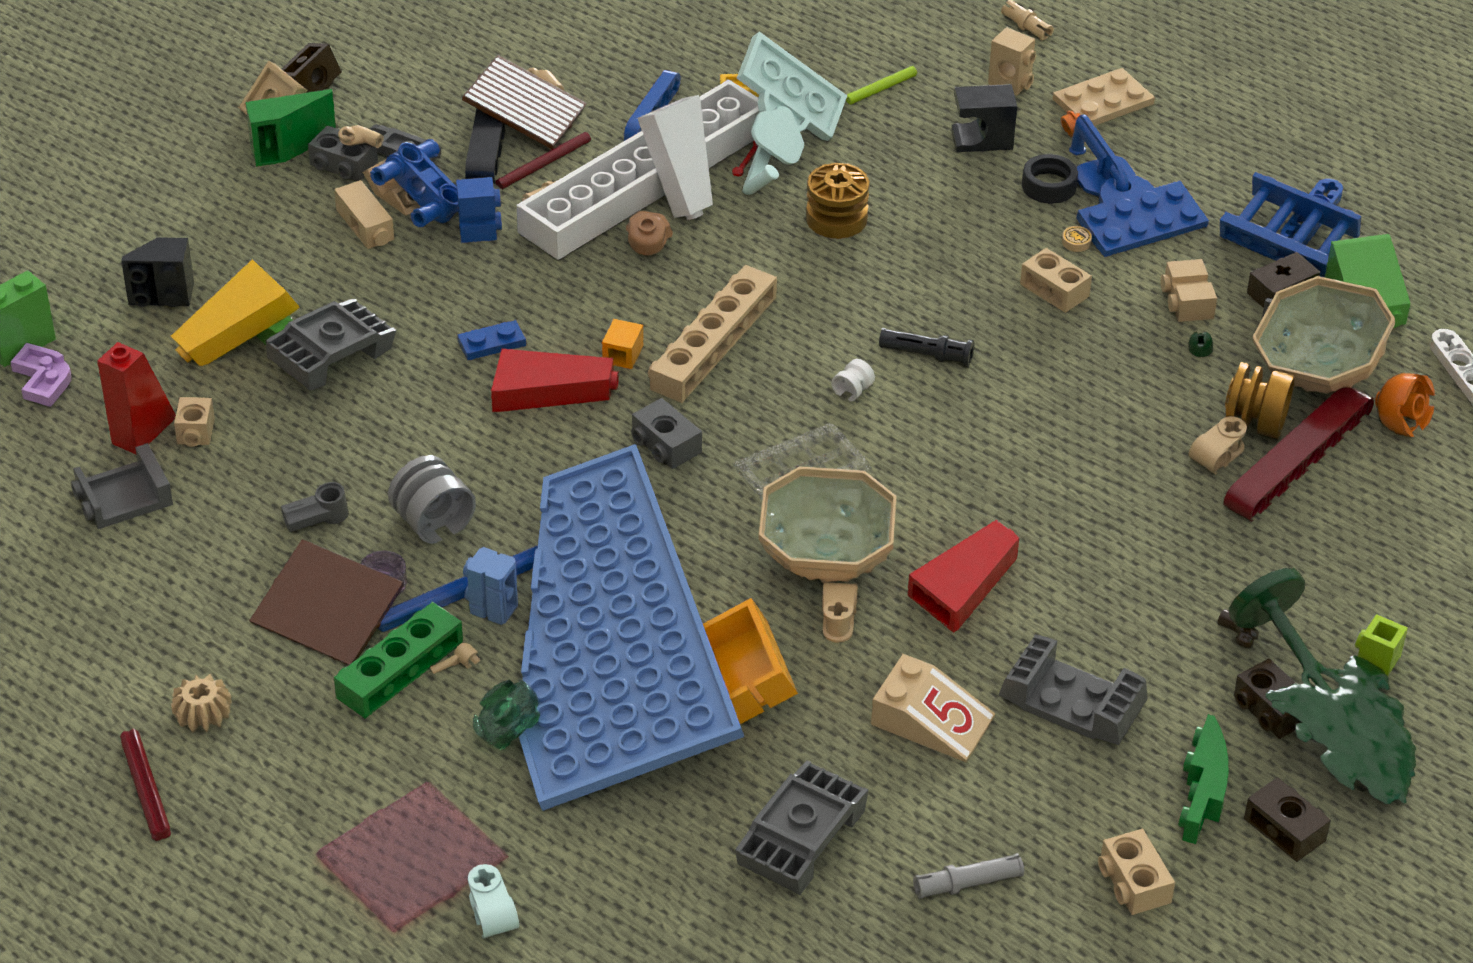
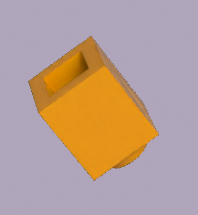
[602,319,644,369]

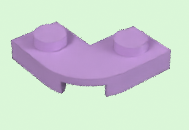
[11,343,71,407]

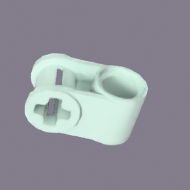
[468,864,519,938]

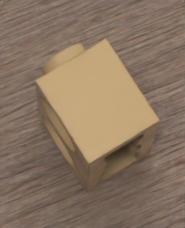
[1020,248,1092,313]
[1098,828,1175,915]

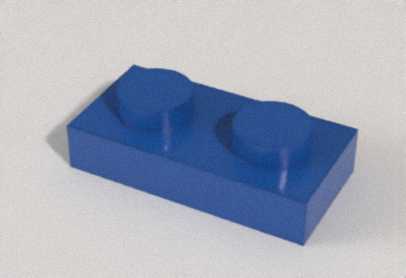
[457,320,526,361]

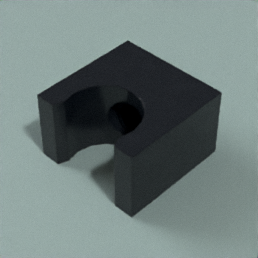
[951,84,1017,152]

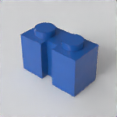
[456,177,502,243]

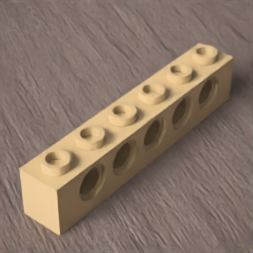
[648,265,777,403]

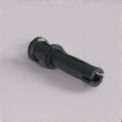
[879,328,975,367]

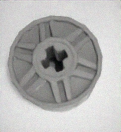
[388,455,476,544]

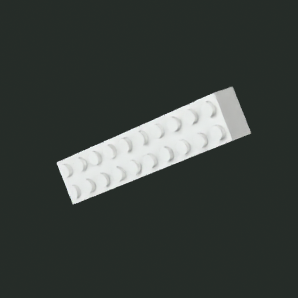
[517,79,759,260]

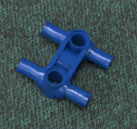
[370,139,458,228]

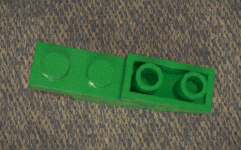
[1178,714,1229,844]

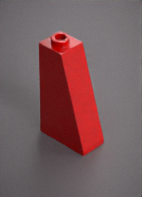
[97,342,176,455]
[491,349,619,412]
[907,520,1019,633]

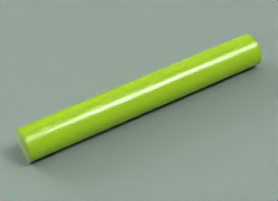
[846,66,917,105]

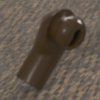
[1217,609,1259,649]

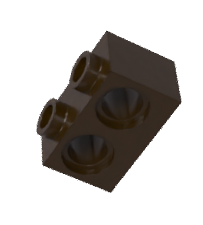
[1234,658,1302,739]

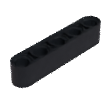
[465,109,506,184]

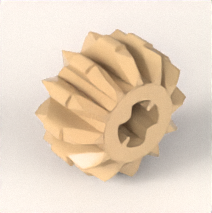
[171,674,232,733]

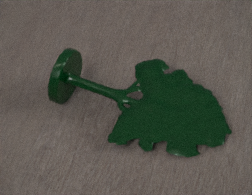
[1229,568,1416,804]

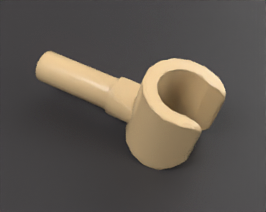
[430,643,480,674]

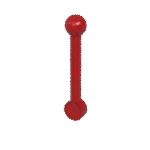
[732,141,758,177]

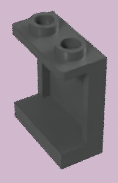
[71,443,173,529]

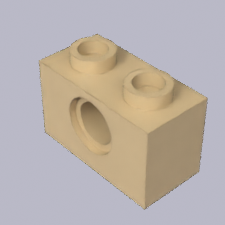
[988,27,1036,96]

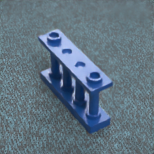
[1220,172,1361,277]

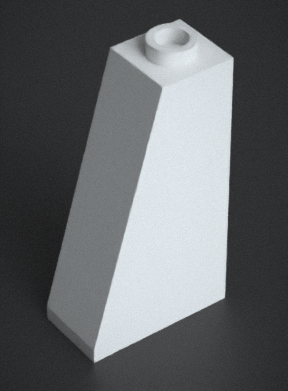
[637,95,713,220]

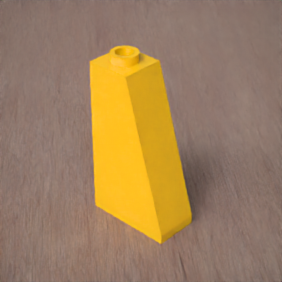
[171,259,300,366]

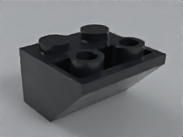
[121,237,194,307]

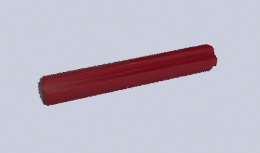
[120,729,171,841]

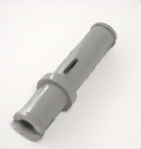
[913,853,1024,899]

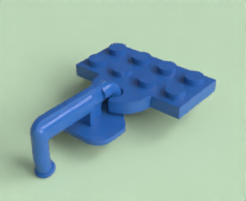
[1069,114,1209,257]

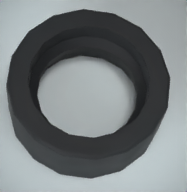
[1021,154,1078,204]

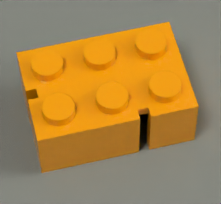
[703,598,798,724]

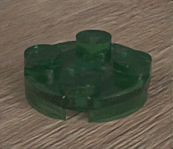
[473,679,540,749]

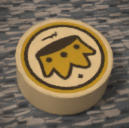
[1062,226,1092,252]

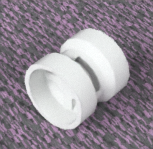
[832,359,875,402]

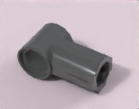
[280,482,349,532]

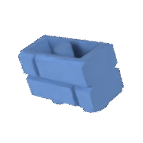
[463,547,518,625]

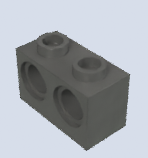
[308,126,378,181]

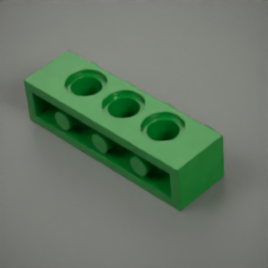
[334,602,463,719]

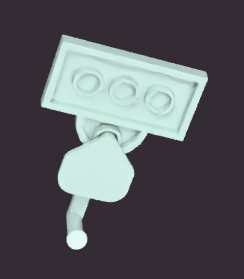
[736,32,847,195]

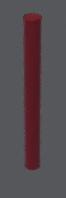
[495,132,591,190]

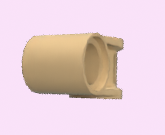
[1189,416,1247,475]
[822,582,858,643]

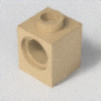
[174,397,215,447]

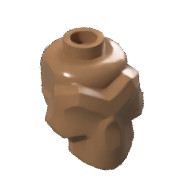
[626,211,673,255]

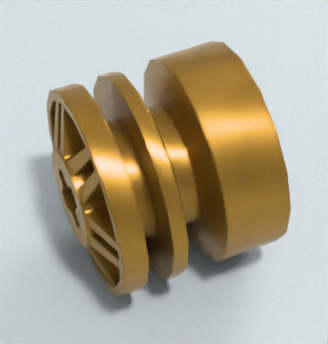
[806,163,870,239]
[1225,362,1295,439]

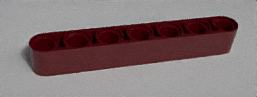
[1223,387,1375,522]

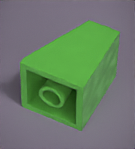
[1324,234,1411,328]
[0,270,56,367]

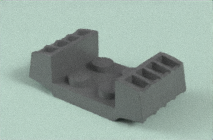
[266,299,396,391]
[999,634,1148,745]
[735,760,869,895]

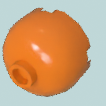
[1375,373,1435,437]

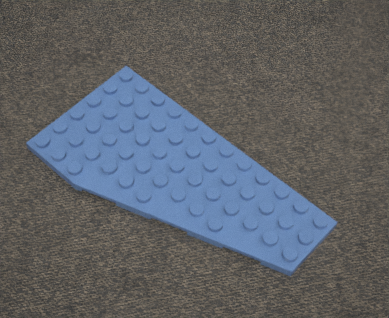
[515,444,744,811]

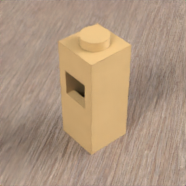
[334,180,394,249]

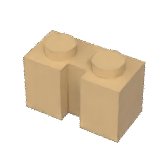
[1161,259,1217,322]

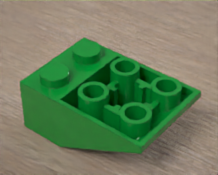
[245,89,336,167]

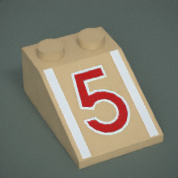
[871,654,995,762]

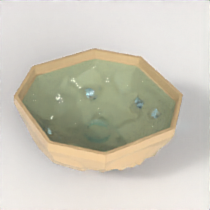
[1253,276,1395,394]
[759,467,896,583]

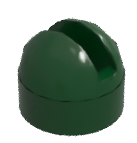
[1188,331,1213,357]

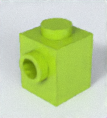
[1355,614,1408,676]

